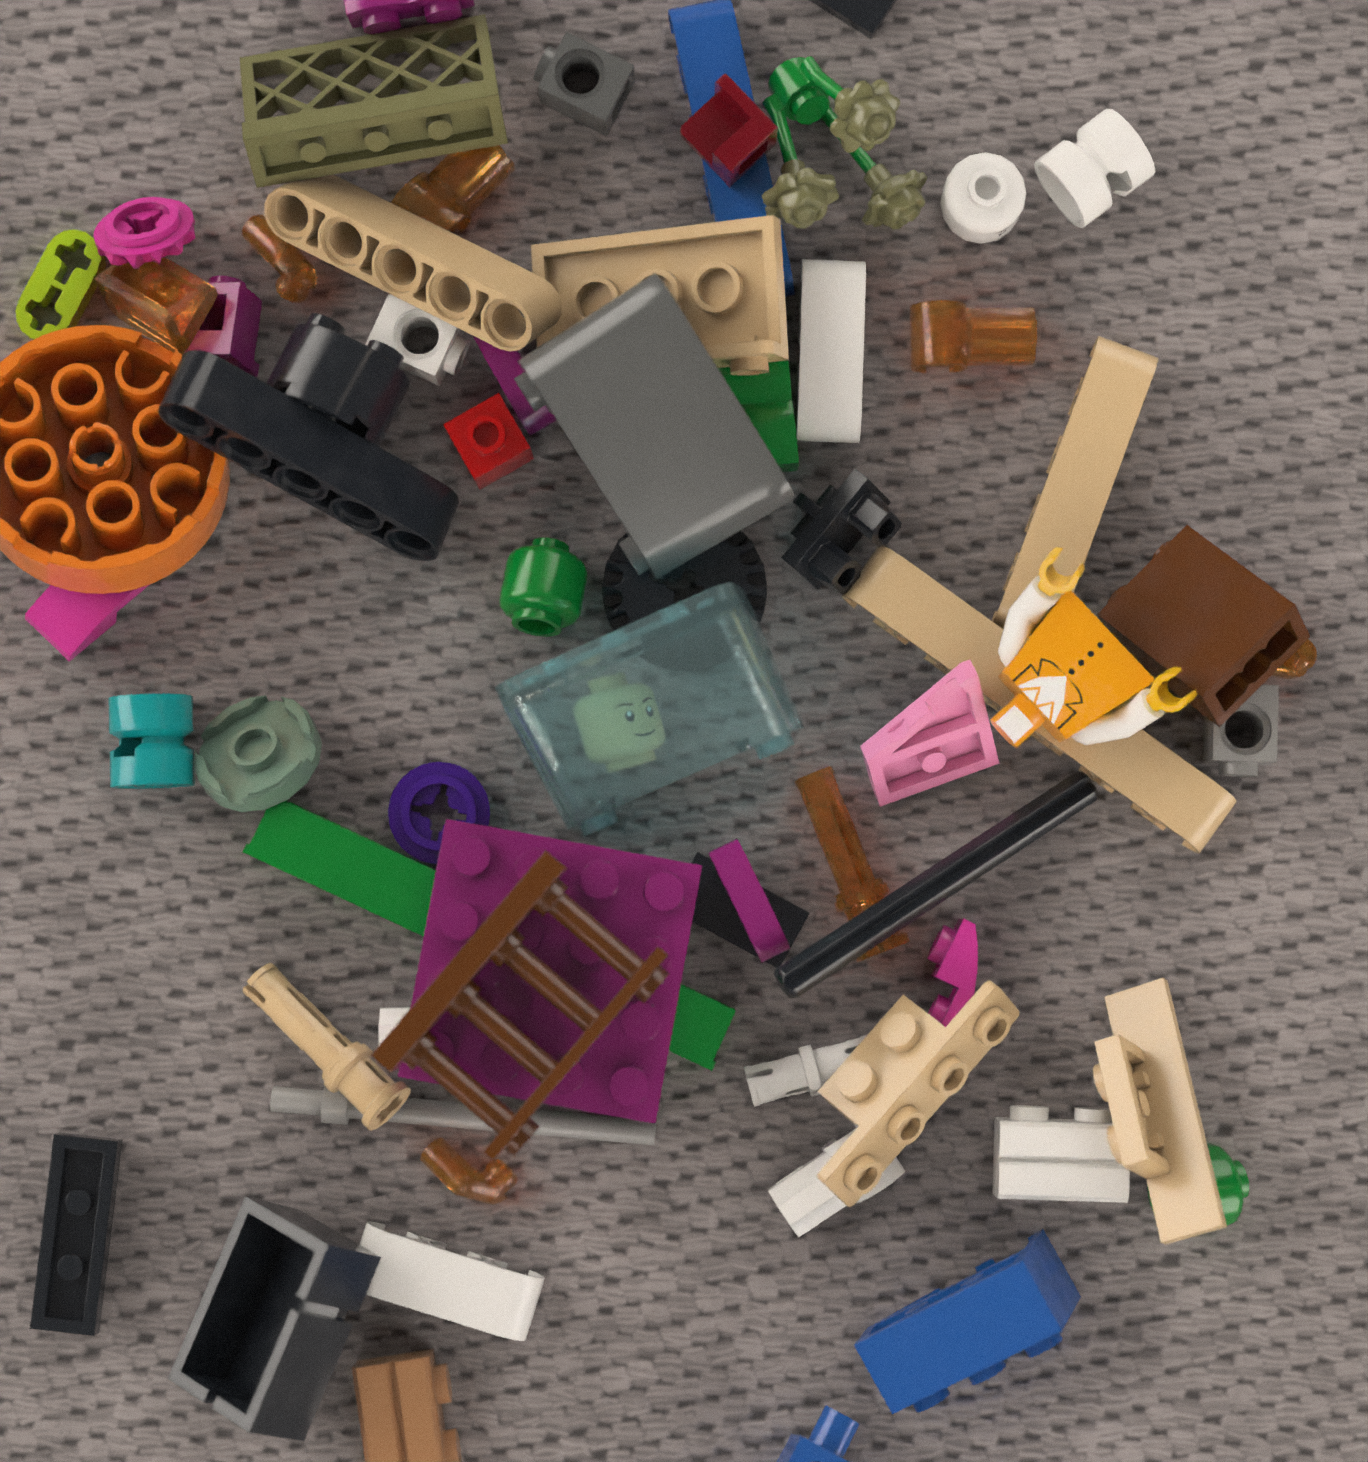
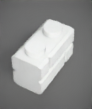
[993,1105,1130,1203]

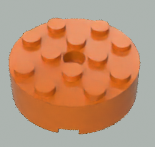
[0,325,230,594]

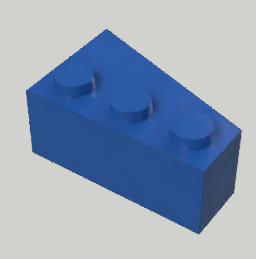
[854,1229,1081,1414]

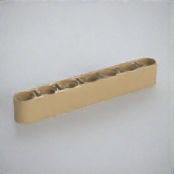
[842,545,1237,854]

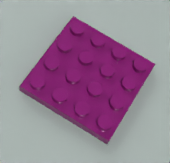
[397,819,702,1124]

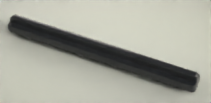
[774,771,1098,999]

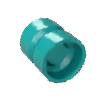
[108,693,195,789]

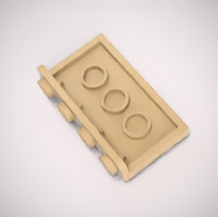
[531,215,789,376]

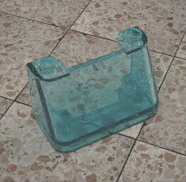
[495,582,804,837]

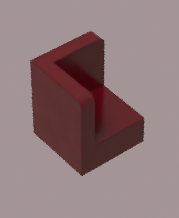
[680,73,778,187]

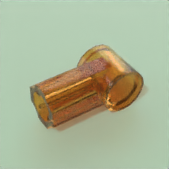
[391,145,515,233]
[910,300,1037,373]

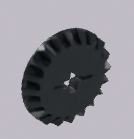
[602,531,767,672]

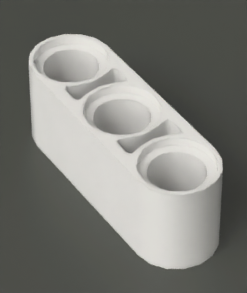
[796,259,866,443]
[360,1222,545,1341]

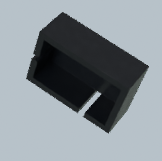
[168,1196,382,1442]

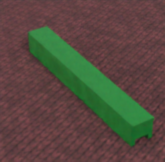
[243,800,736,1071]

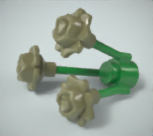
[762,56,928,230]

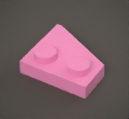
[860,660,1000,807]

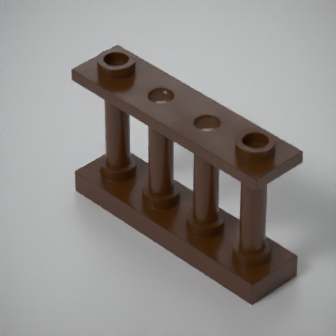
[370,850,670,1161]

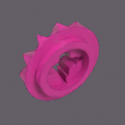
[94,197,196,268]

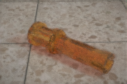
[794,766,911,963]

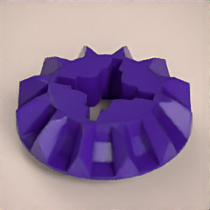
[388,762,490,864]

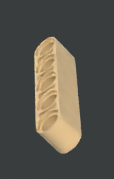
[264,174,562,352]
[992,336,1158,629]

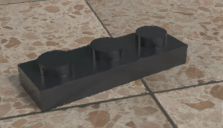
[30,1132,123,1336]

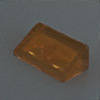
[94,257,218,355]

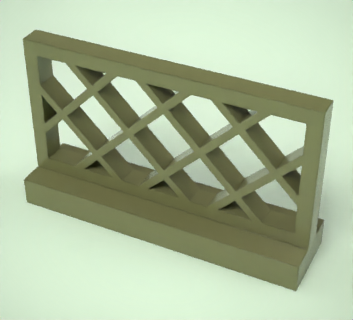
[239,14,508,188]

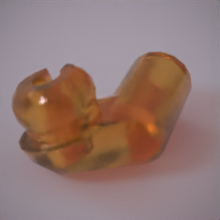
[242,215,317,303]

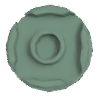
[193,696,322,812]

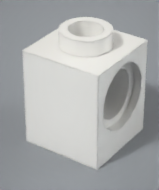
[365,294,470,386]

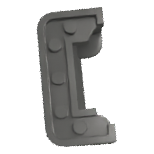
[514,273,795,579]

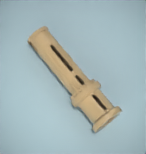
[243,963,411,1131]

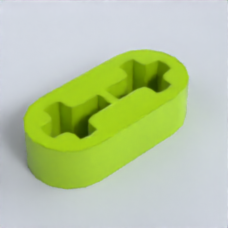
[15,229,106,340]

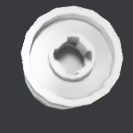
[1034,109,1155,228]

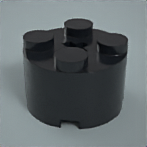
[266,313,410,447]

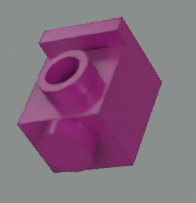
[173,275,262,377]

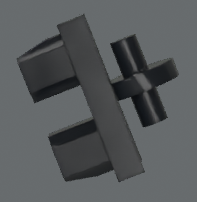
[781,469,902,594]

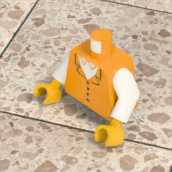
[990,547,1197,748]

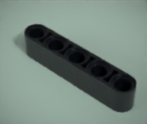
[158,350,459,561]

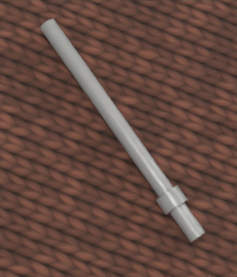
[270,1086,656,1145]

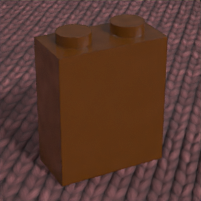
[1097,525,1310,727]

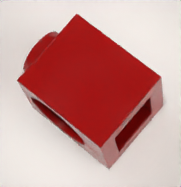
[443,393,534,490]

